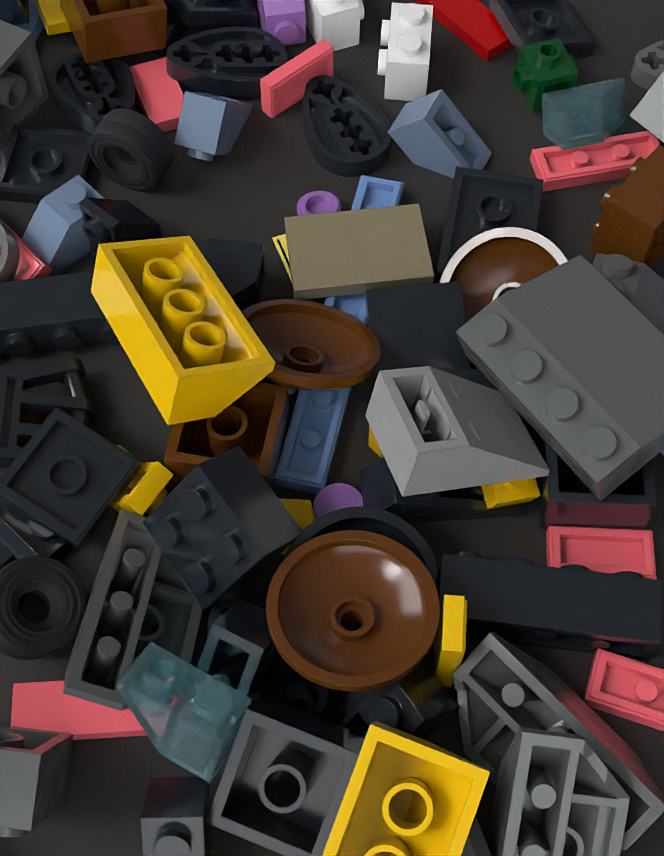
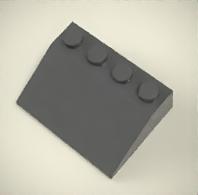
[456,255,664,501]

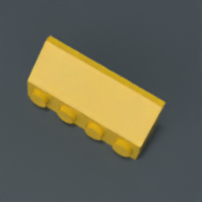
[91,236,275,425]
[322,721,490,856]

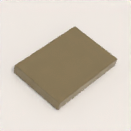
[284,203,434,300]

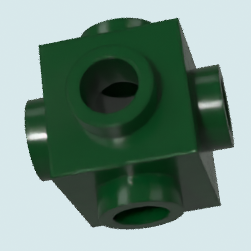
[512,38,579,113]

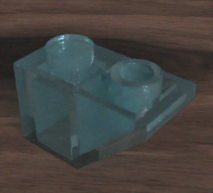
[542,78,625,150]
[116,642,252,783]

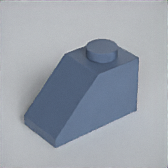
[388,89,492,179]
[174,91,252,161]
[22,175,105,277]

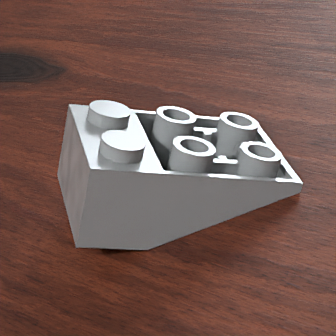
[365,366,550,497]

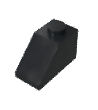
[179,600,279,745]

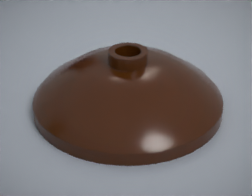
[440,227,569,364]
[242,299,381,391]
[266,530,440,692]

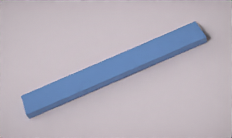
[275,175,404,495]

